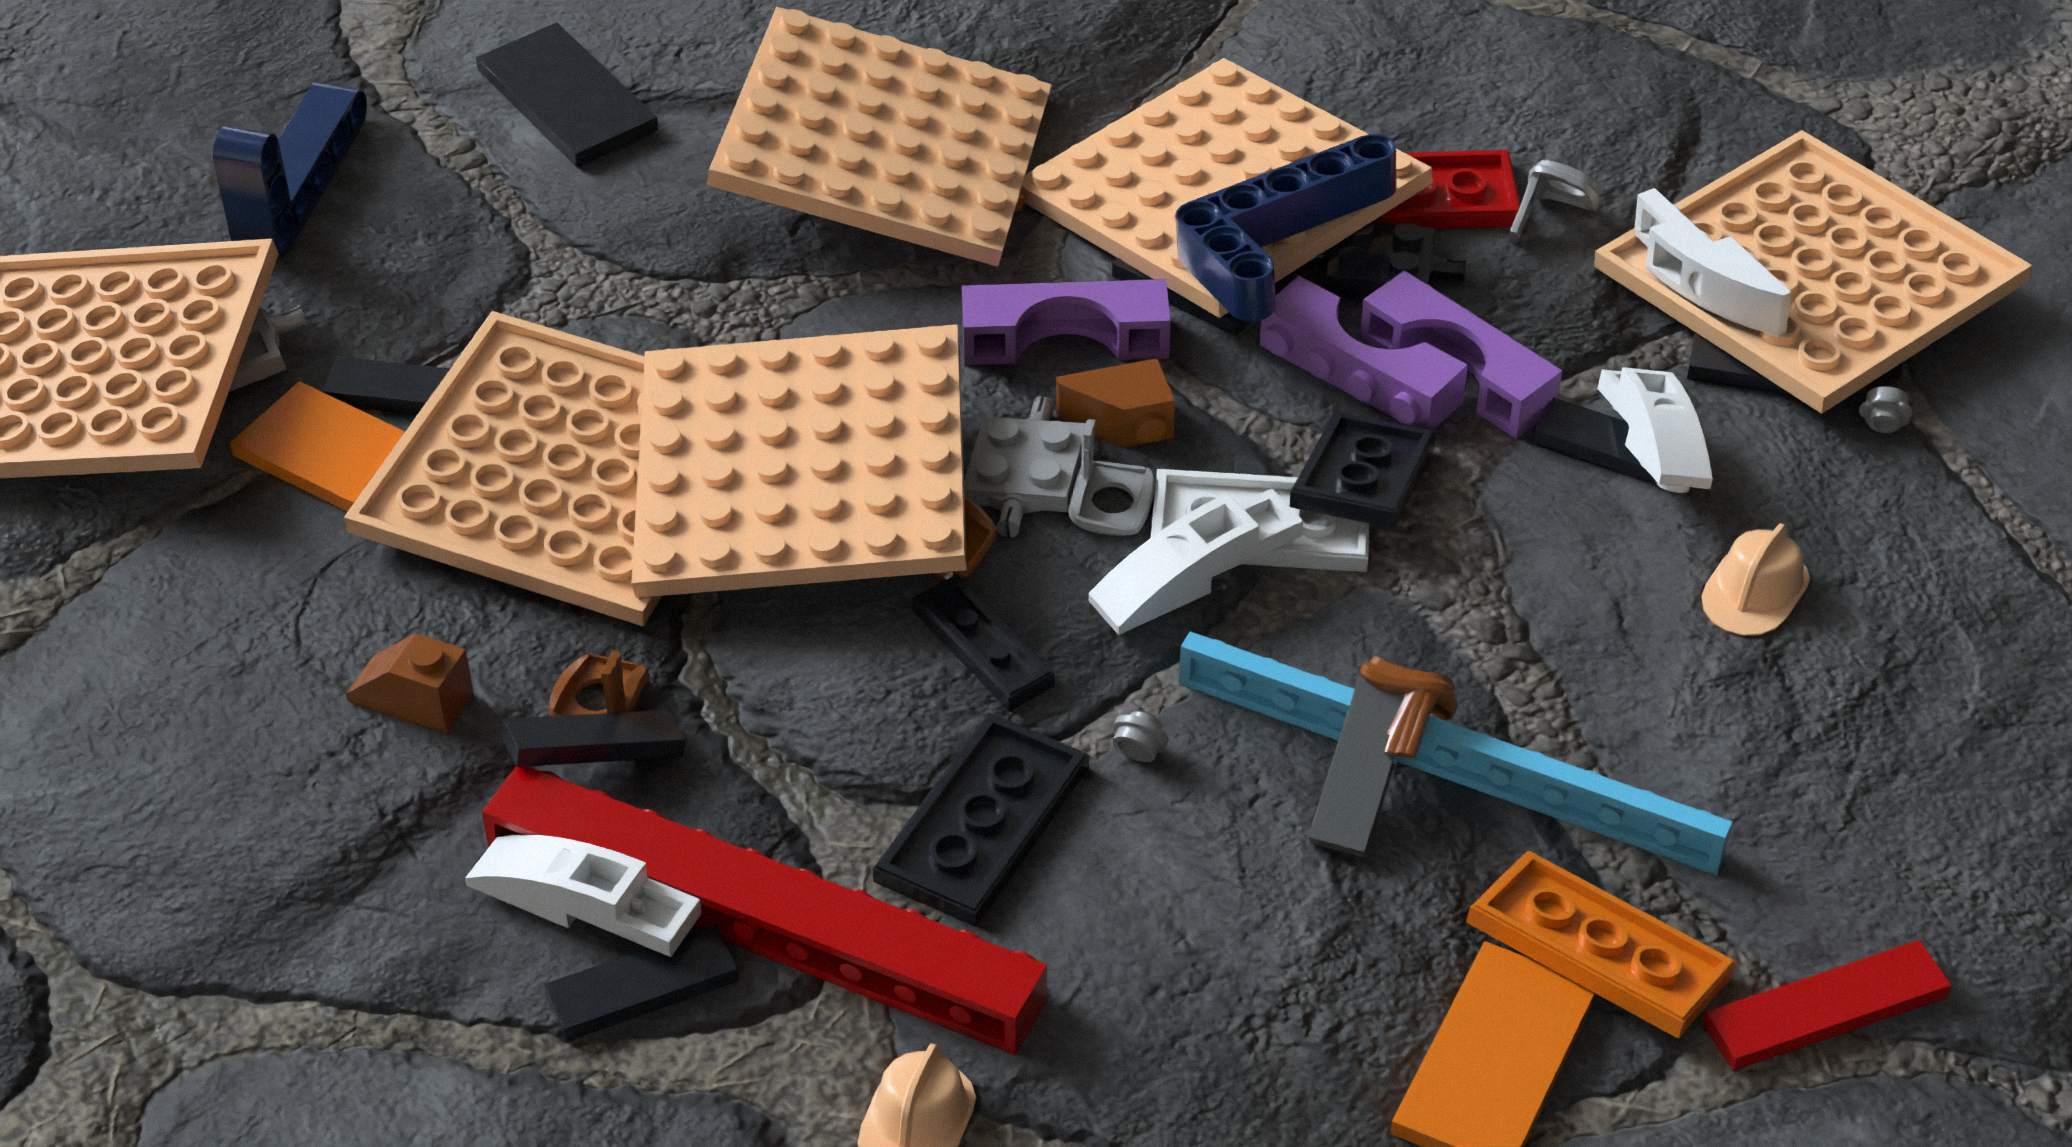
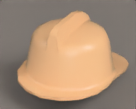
[1701,523,1810,636]
[858,1043,976,1147]

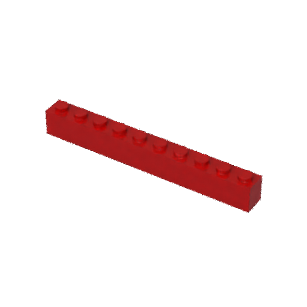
[482,766,1047,1055]

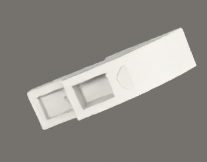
[1634,188,1792,336]
[1597,367,1713,493]
[1088,488,1303,635]
[465,835,701,957]

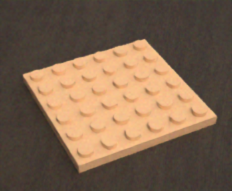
[706,6,1052,267]
[1021,58,1432,318]
[1594,130,2032,414]
[0,239,279,479]
[344,311,662,626]
[631,325,967,598]

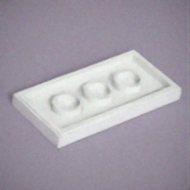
[1151,469,1369,572]

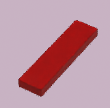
[1703,940,1951,1071]

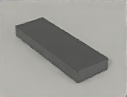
[1308,677,1405,858]

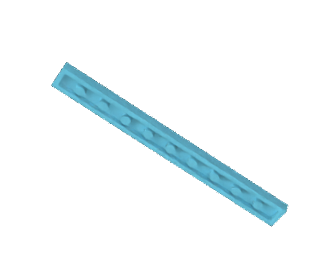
[1179,631,1733,875]

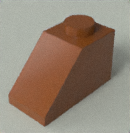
[1056,358,1175,448]
[346,633,474,734]

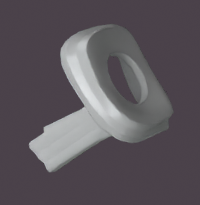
[1509,160,1600,244]
[1068,419,1155,536]

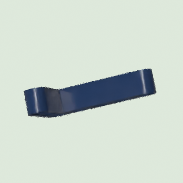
[213,82,367,256]
[1175,134,1397,322]

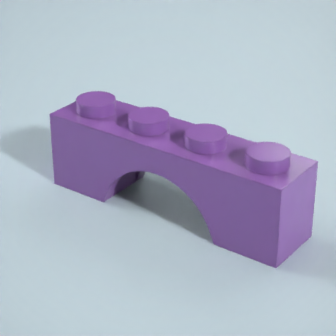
[1360,271,1562,439]
[1260,276,1468,430]
[962,279,1171,365]

